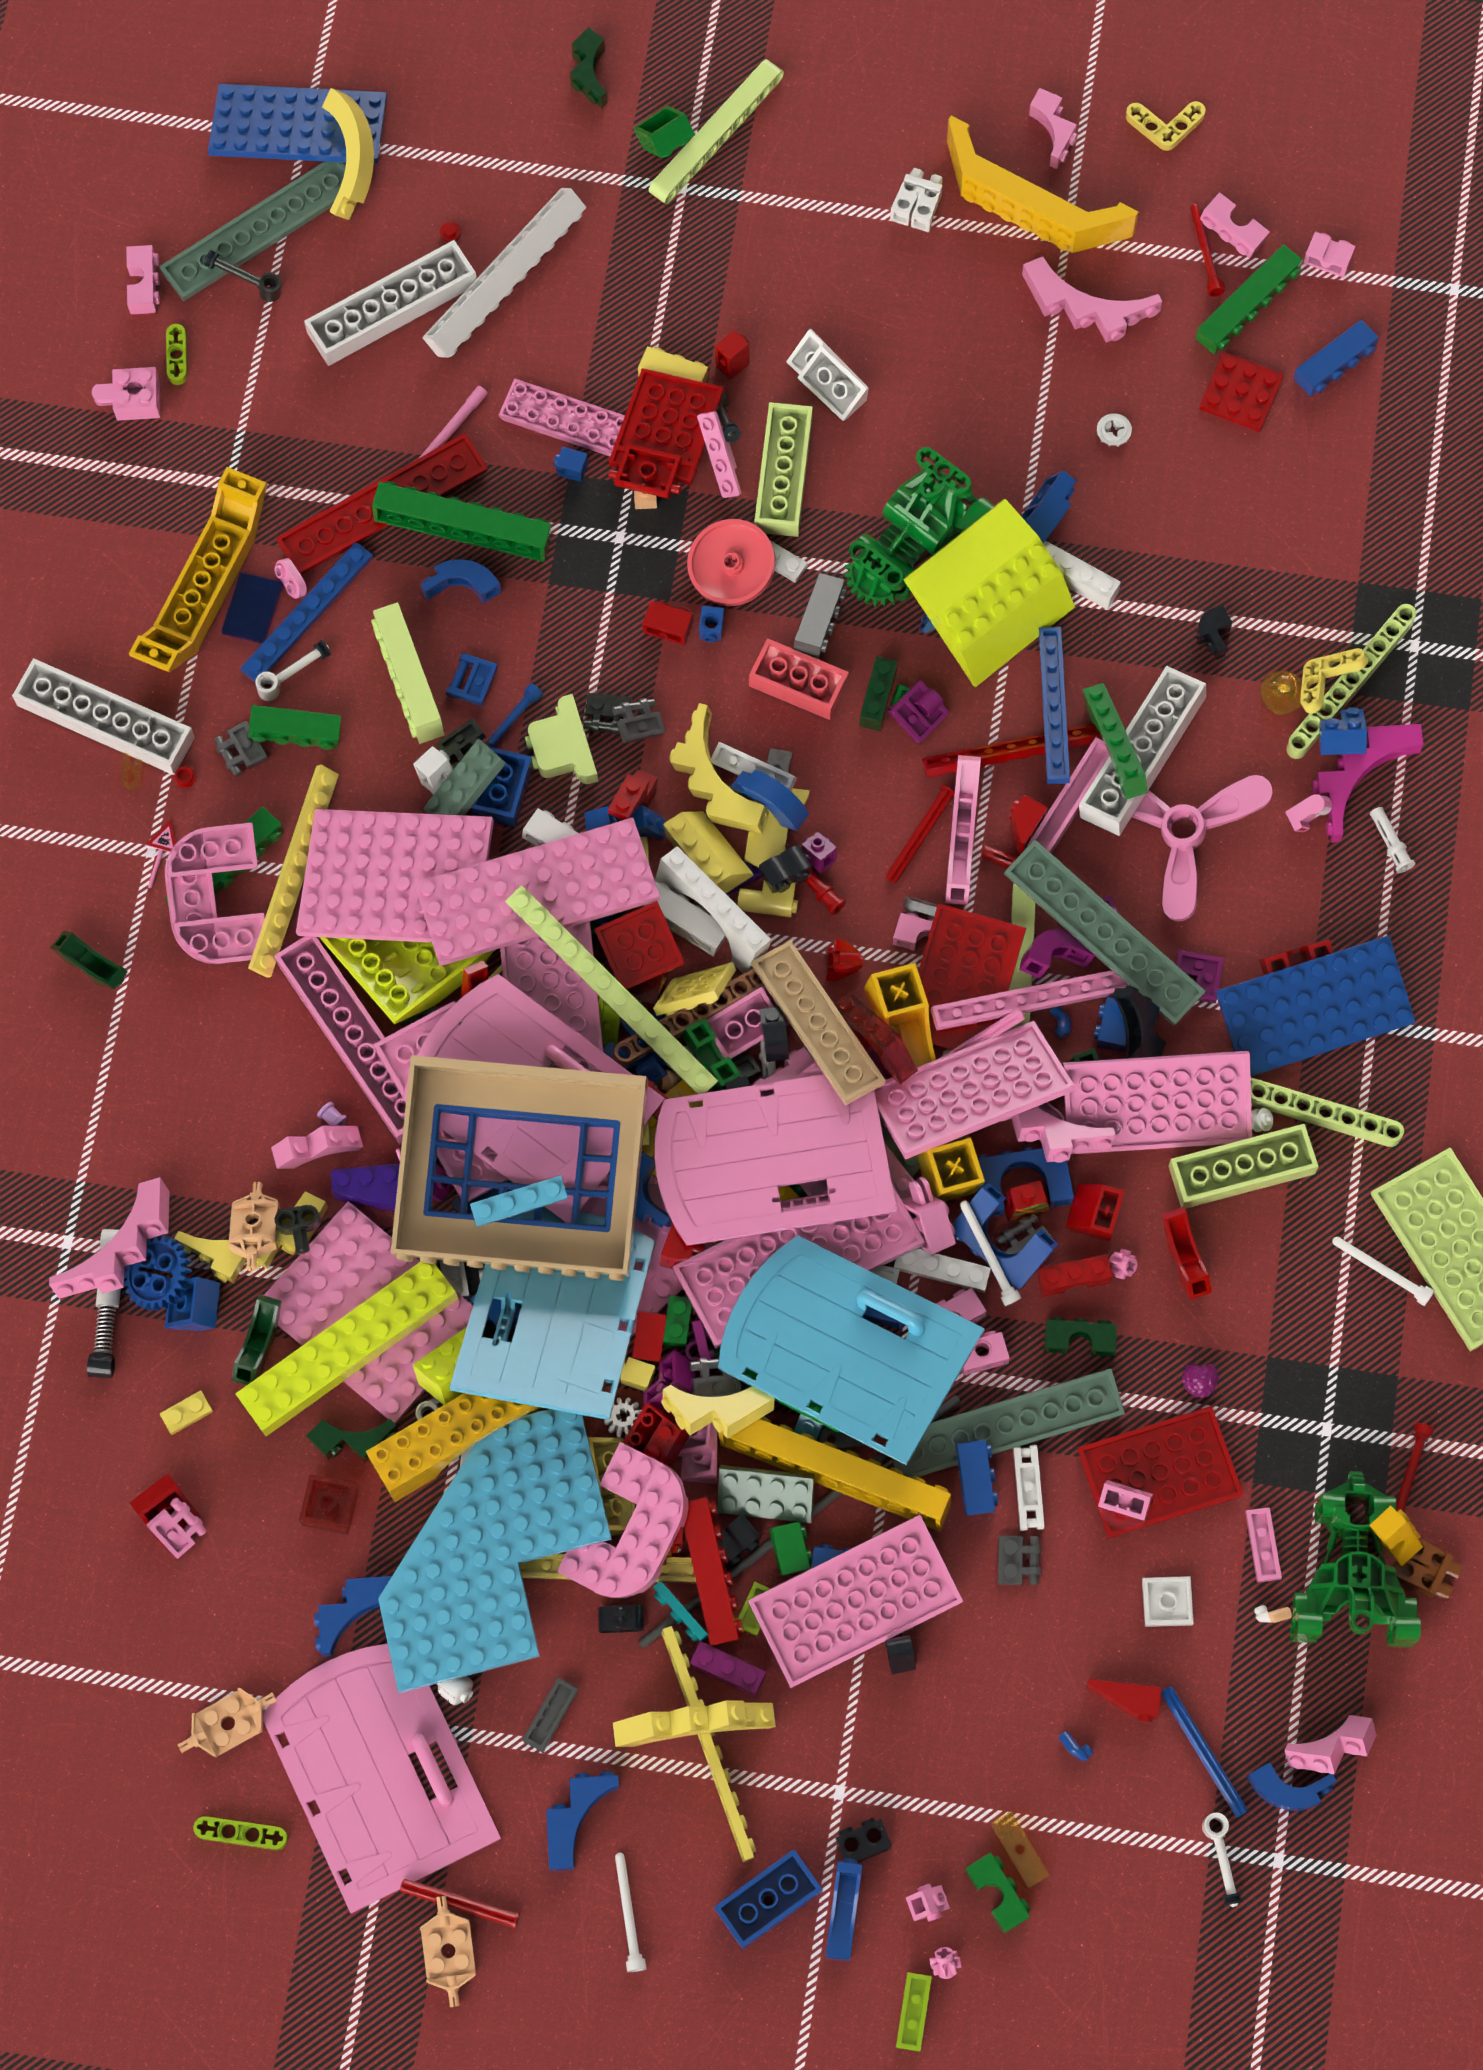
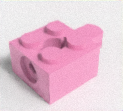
[92,367,160,421]
[902,1177,956,1255]

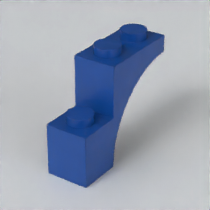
[584,805,665,840]

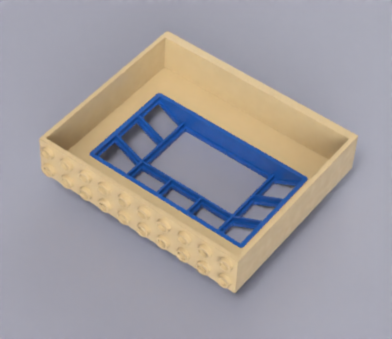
[391,1055,648,1281]

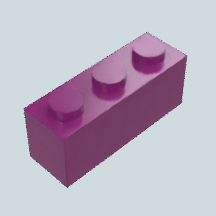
[690,1641,766,1698]

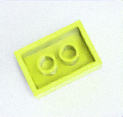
[413,1327,467,1405]

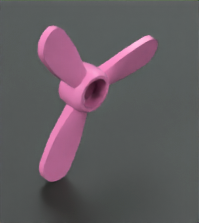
[1132,775,1273,921]

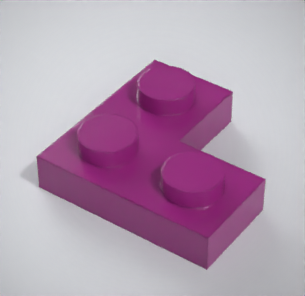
[1176,950,1224,1004]

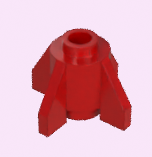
[825,938,864,981]

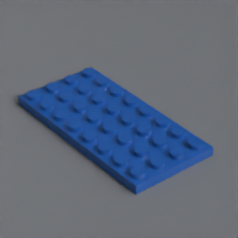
[208,84,387,164]
[1215,935,1416,1077]

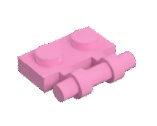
[146,1498,206,1559]

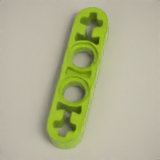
[193,1817,288,1850]

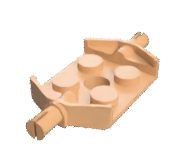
[229,1182,280,1271]
[177,1688,277,1758]
[420,1896,476,2007]

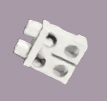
[890,168,943,232]

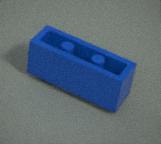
[955,1440,998,1516]

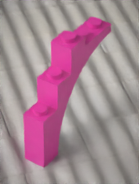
[1312,724,1423,843]

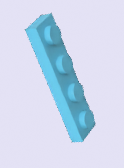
[470,1175,568,1227]

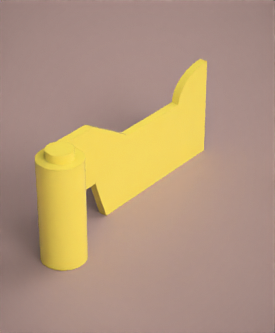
[737,788,810,917]

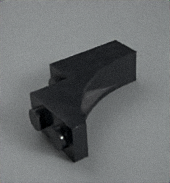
[1113,986,1166,1059]

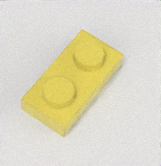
[160,1390,213,1435]

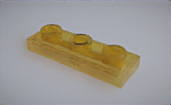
[990,1811,1050,1889]

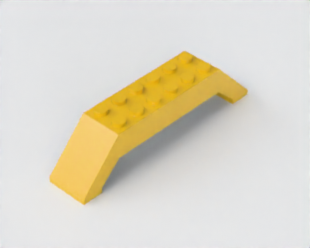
[947,115,1138,253]
[129,467,267,672]

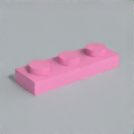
[1245,1507,1282,1583]

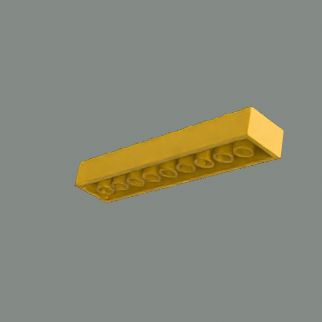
[718,1417,951,1532]

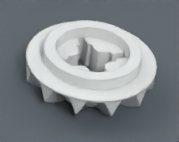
[1097,413,1132,447]

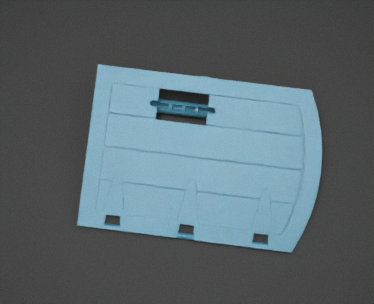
[450,1208,655,1420]
[718,1236,985,1465]

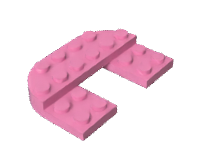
[165,823,265,964]
[557,1442,688,1598]

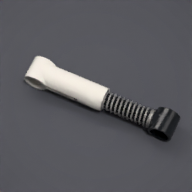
[87,1229,121,1378]

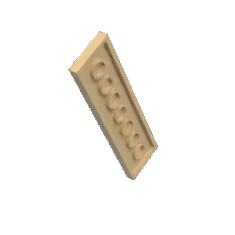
[751,940,885,1106]

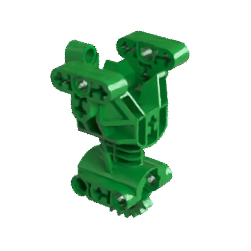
[844,447,995,607]
[1290,1471,1421,1647]

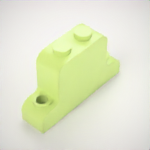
[525,694,598,784]

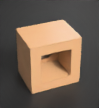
[634,484,657,509]

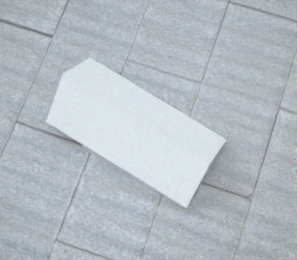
[786,329,869,421]

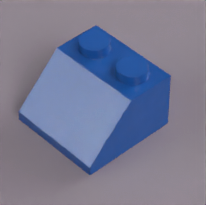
[164,1277,220,1331]

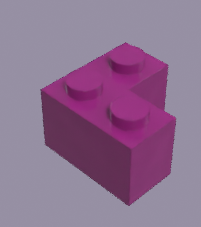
[643,1350,696,1413]

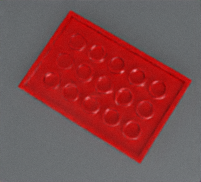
[918,903,1026,1050]
[1077,1406,1244,1539]

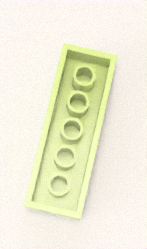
[755,402,813,537]
[371,602,445,744]
[1168,1124,1319,1209]

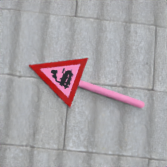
[145,820,176,888]

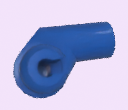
[1049,1006,1071,1038]
[1059,1731,1093,1761]

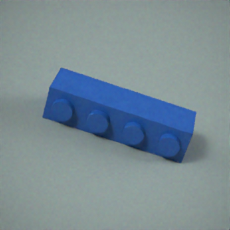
[1294,319,1379,397]

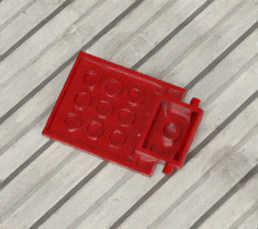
[609,368,725,499]

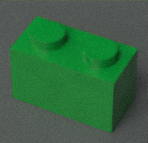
[663,1295,693,1349]
[769,1522,812,1575]

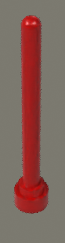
[1190,204,1225,297]
[1396,1423,1434,1512]

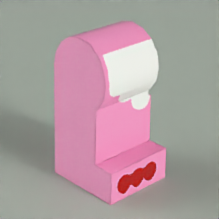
[1285,794,1332,833]

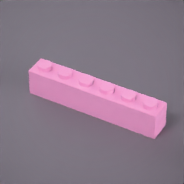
[1027,737,1110,854]

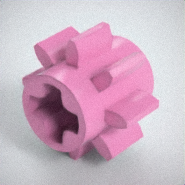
[1109,1249,1137,1279]
[930,1947,962,1979]

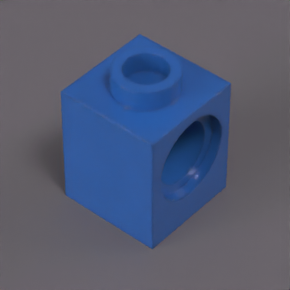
[553,447,588,482]
[699,606,724,643]

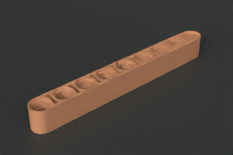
[611,969,765,1067]

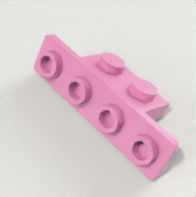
[697,411,742,498]

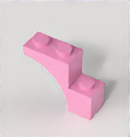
[1029,88,1078,169]
[271,1126,363,1169]
[1285,1715,1377,1774]

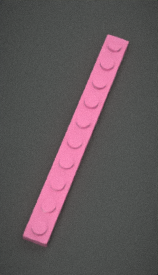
[930,970,1129,1031]

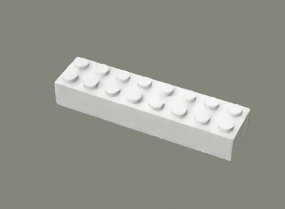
[304,240,477,366]
[12,658,195,775]
[1079,666,1206,836]

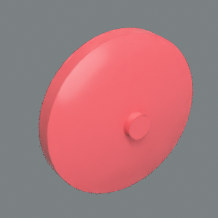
[687,519,776,606]

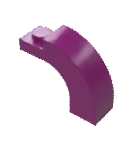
[1019,929,1095,978]

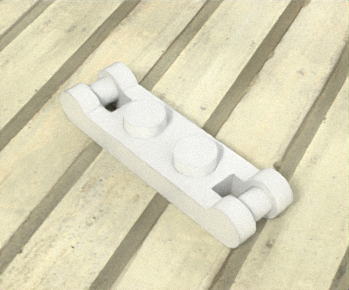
[1013,1445,1044,1531]

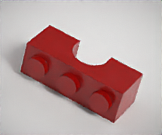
[1259,939,1334,975]
[1037,1254,1112,1297]

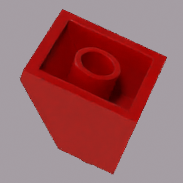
[1009,795,1047,857]
[130,1473,201,1546]

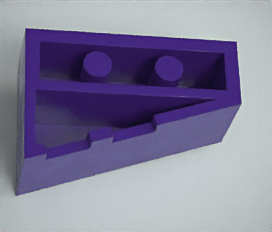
[331,1164,400,1212]

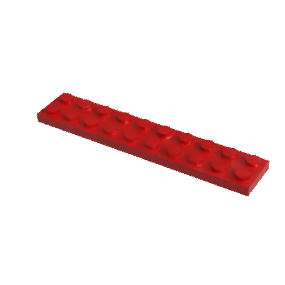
[276,432,488,575]

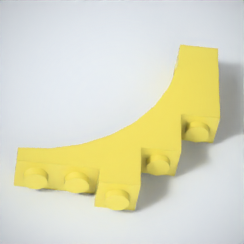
[670,703,769,834]
[174,1191,328,1283]
[613,1700,776,1747]

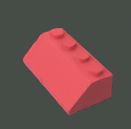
[749,638,849,720]

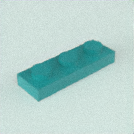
[653,1580,709,1643]

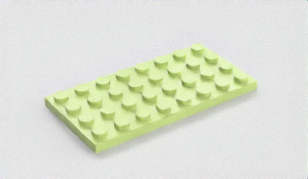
[1370,1148,1483,1352]

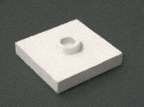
[1142,1576,1194,1627]

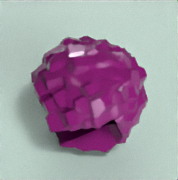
[1182,1363,1219,1398]

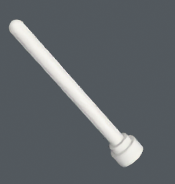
[960,1201,1021,1306]
[1332,1237,1434,1307]
[615,1852,647,1972]

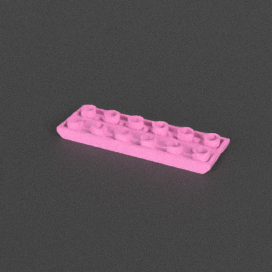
[499,378,625,456]

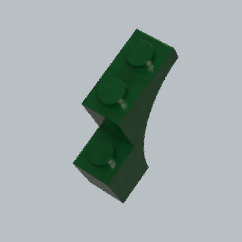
[570,27,608,108]
[50,930,128,989]
[231,1294,282,1385]
[306,1419,399,1463]

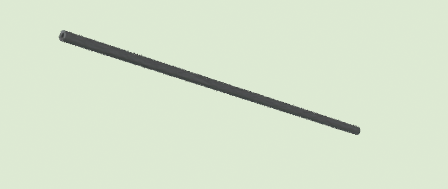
[638,1395,961,1649]

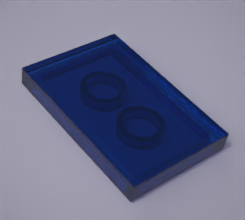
[221,572,283,644]

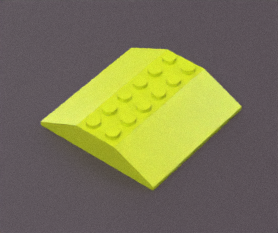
[903,499,1075,687]
[319,937,495,1024]

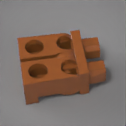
[1392,1538,1463,1600]

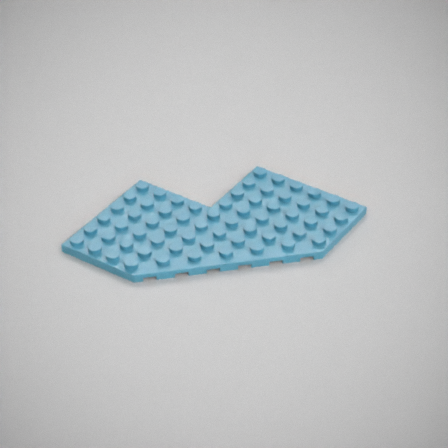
[378,1409,612,1693]

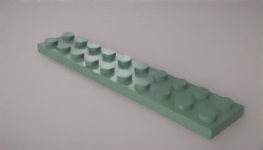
[159,162,346,302]
[1004,840,1206,1026]
[886,1369,1125,1478]

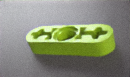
[166,324,188,385]

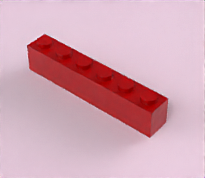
[684,1497,744,1646]

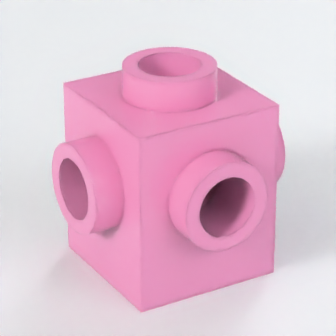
[906,1884,950,1922]

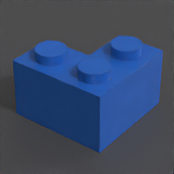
[1319,707,1367,755]

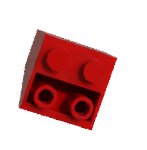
[1065,1184,1125,1241]
[623,1403,690,1468]

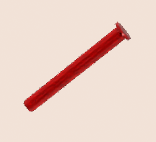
[886,785,955,883]
[400,1879,520,1931]

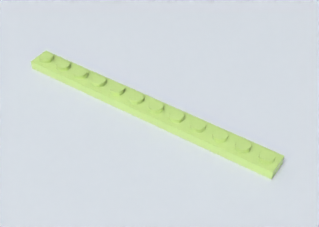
[505,885,718,1094]

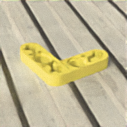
[1126,101,1206,151]
[1300,648,1368,713]

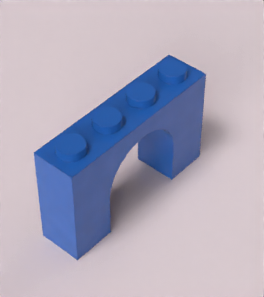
[976,1147,1074,1217]
[952,1183,1059,1290]

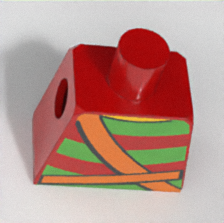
[1004,1181,1051,1222]

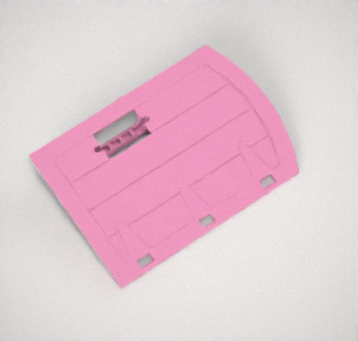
[403,974,665,1223]
[655,1074,897,1246]
[263,1644,501,1914]

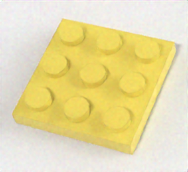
[653,962,736,1016]

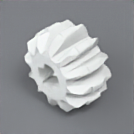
[604,1398,642,1438]

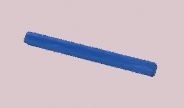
[1161,1686,1247,1817]

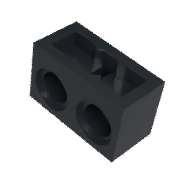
[835,1818,892,1863]

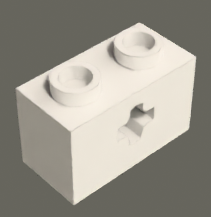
[413,746,454,795]

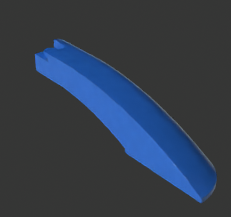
[918,470,1076,633]

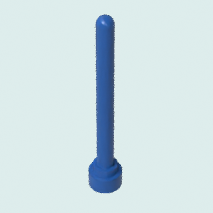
[488,683,543,747]

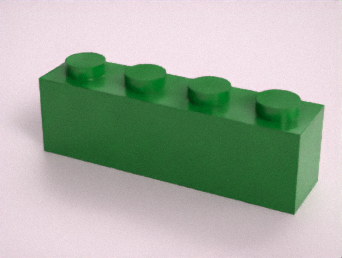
[248,705,341,750]

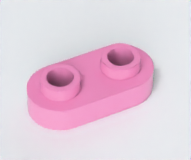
[275,558,307,599]

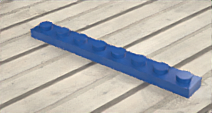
[240,542,373,683]
[1039,627,1070,784]

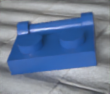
[445,653,498,706]

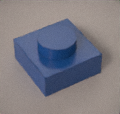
[635,1056,668,1084]

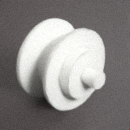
[1252,1108,1273,1132]

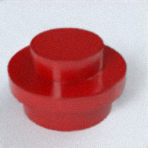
[440,222,461,243]
[173,766,196,788]

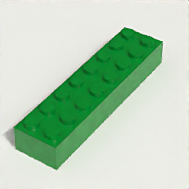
[372,481,551,563]

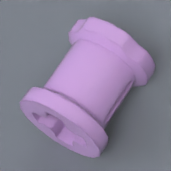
[317,1102,348,1126]

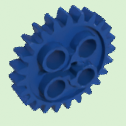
[124,1235,192,1311]

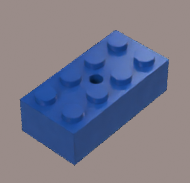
[714,1849,823,1950]

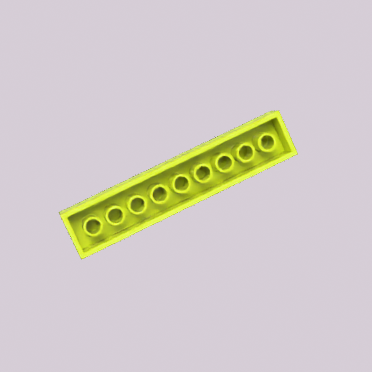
[236,1261,459,1436]

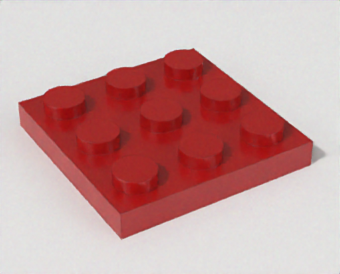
[1199,351,1284,432]
[594,901,685,990]

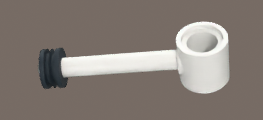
[256,640,331,701]
[1202,1813,1244,1907]

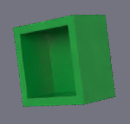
[633,105,695,158]

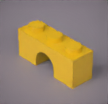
[1369,1506,1423,1566]

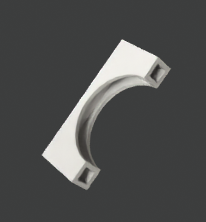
[655,846,772,974]

